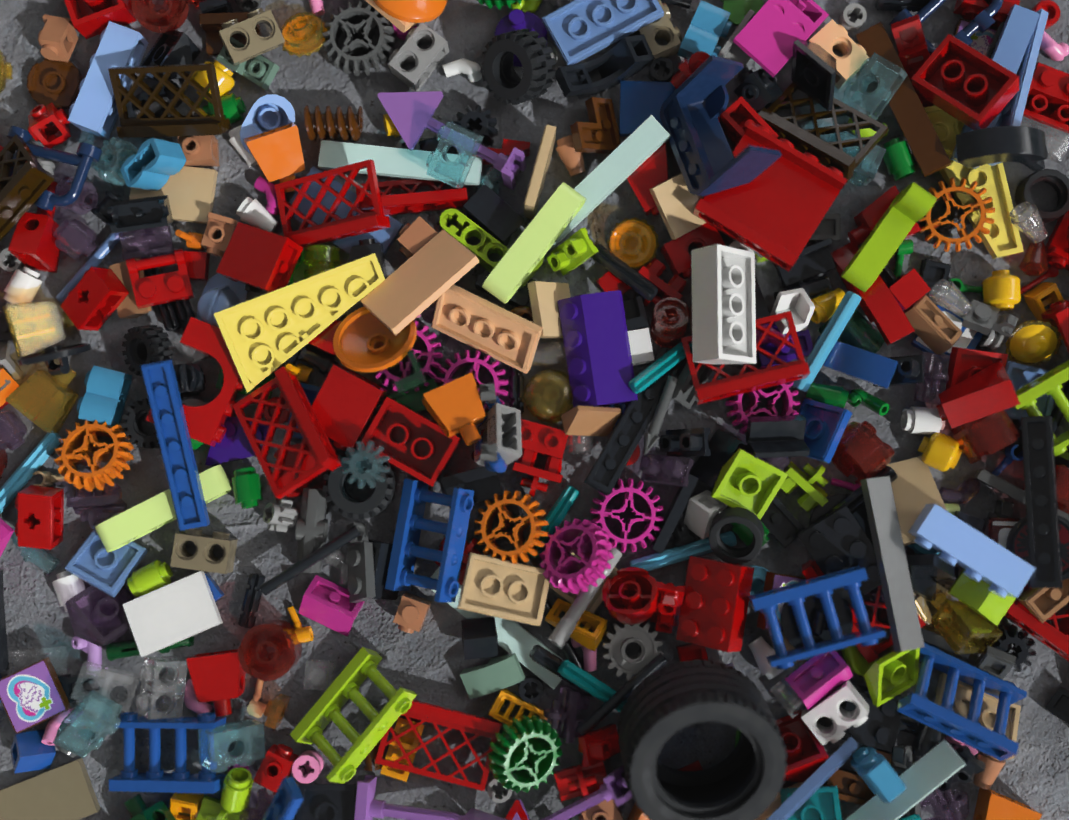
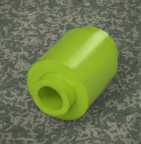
[127,560,173,597]
[220,767,253,813]

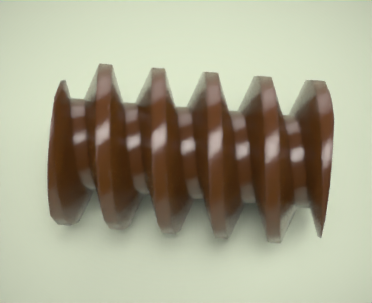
[304,105,363,141]

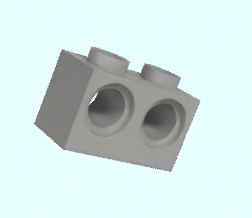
[388,23,449,92]

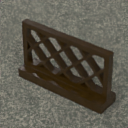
[108,63,231,138]
[758,82,888,183]
[0,135,55,241]

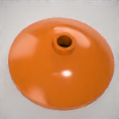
[373,0,447,23]
[333,306,417,372]

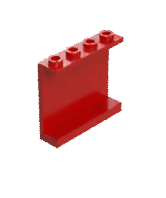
[693,122,848,272]

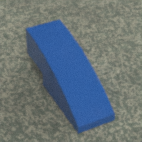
[815,335,898,389]

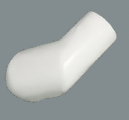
[442,58,482,82]

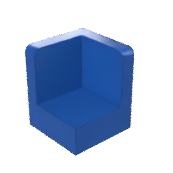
[10,729,56,774]

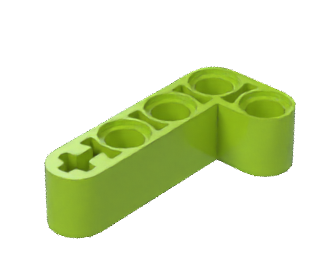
[841,182,937,293]
[439,208,545,289]

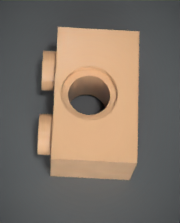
[808,19,870,89]

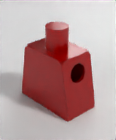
[848,185,921,247]
[8,206,64,273]
[186,647,247,717]

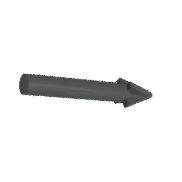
[644,375,678,455]

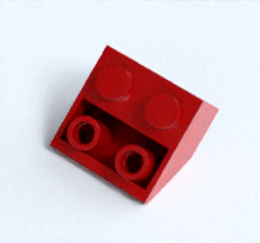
[1023,62,1069,134]

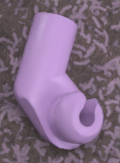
[71,632,102,671]

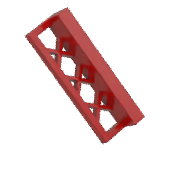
[356,179,468,215]

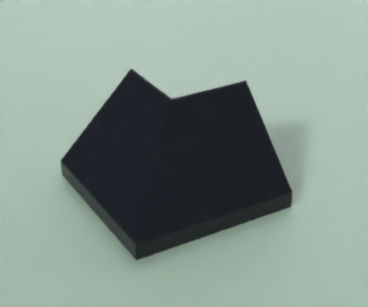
[137,28,200,81]
[791,40,836,111]

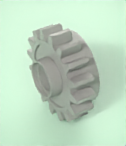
[602,621,663,681]

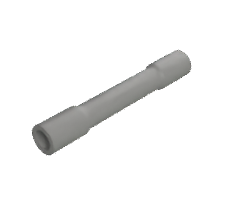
[548,548,622,649]

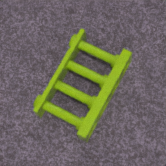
[1012,360,1069,456]
[290,647,417,784]

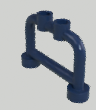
[889,0,1003,55]
[7,126,102,211]

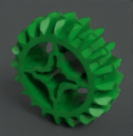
[487,715,563,794]

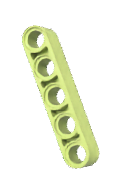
[482,182,586,304]
[95,464,233,553]

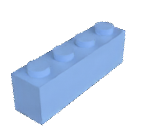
[68,21,149,140]
[908,504,1036,598]

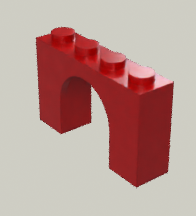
[146,317,245,447]

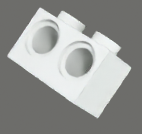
[801,680,869,745]

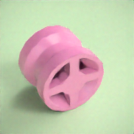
[292,750,324,784]

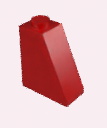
[626,142,669,216]
[936,361,1020,428]

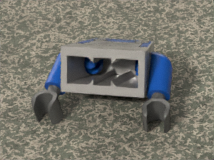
[471,383,522,473]

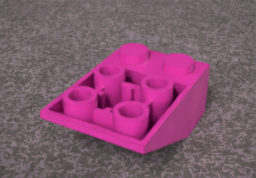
[733,0,829,77]

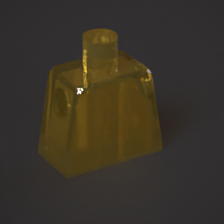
[2,301,75,357]
[5,368,79,433]
[931,593,1003,654]

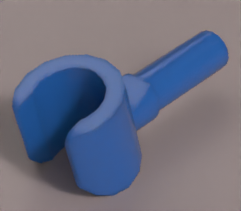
[991,444,1023,476]

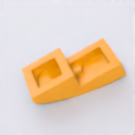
[380,717,425,782]

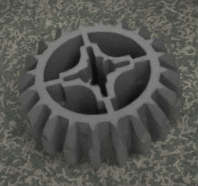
[322,1,395,77]

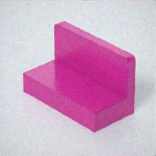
[299,575,365,636]
[785,650,853,710]

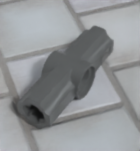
[296,488,328,573]

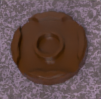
[27,58,83,110]

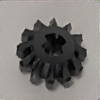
[452,104,498,148]
[173,363,206,398]
[985,624,1036,673]

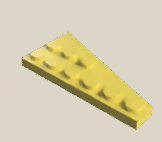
[924,105,1024,259]
[214,253,385,393]

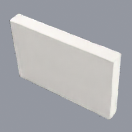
[122,571,223,657]

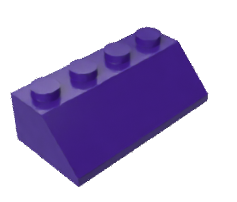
[558,290,638,408]

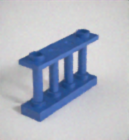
[385,478,474,602]
[748,565,886,669]
[896,643,1027,761]
[108,712,227,794]

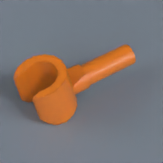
[175,230,204,250]

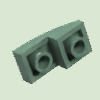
[216,37,280,90]
[460,653,525,699]

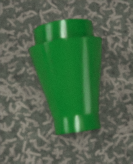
[806,382,849,408]

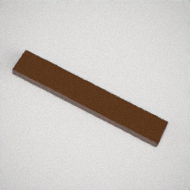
[856,22,951,178]

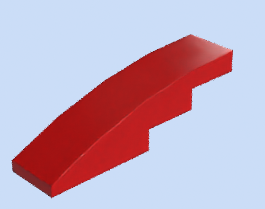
[831,242,915,346]

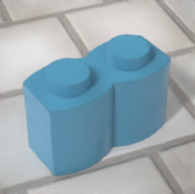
[678,0,732,60]
[120,138,186,191]
[77,365,132,427]
[850,747,906,803]

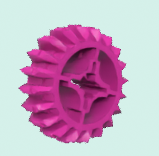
[375,320,443,393]
[435,350,509,416]
[725,366,800,434]
[589,478,664,553]
[539,518,614,595]

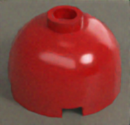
[602,567,659,625]

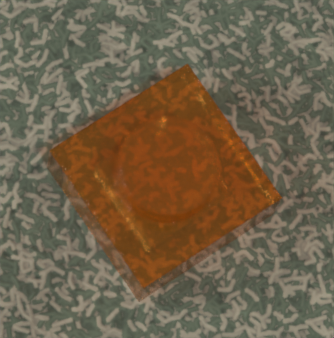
[264,693,291,729]

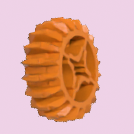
[918,177,995,252]
[54,420,134,492]
[474,490,549,564]

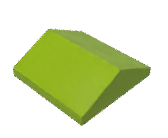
[711,448,789,520]
[948,569,1016,626]
[864,648,920,707]

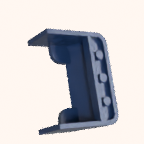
[660,55,782,196]

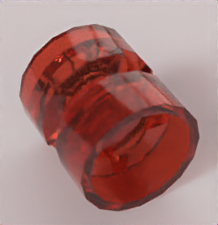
[650,298,690,347]

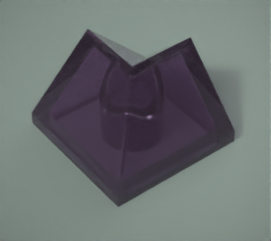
[65,585,135,647]

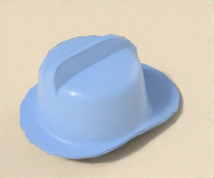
[240,94,295,155]
[197,273,247,328]

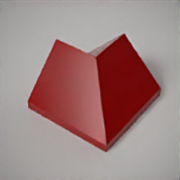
[775,710,828,783]

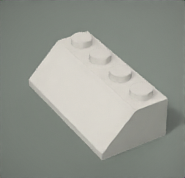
[691,244,756,365]

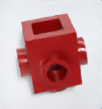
[28,102,71,148]

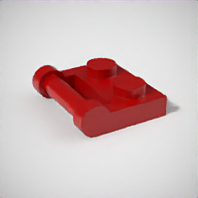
[126,249,194,309]

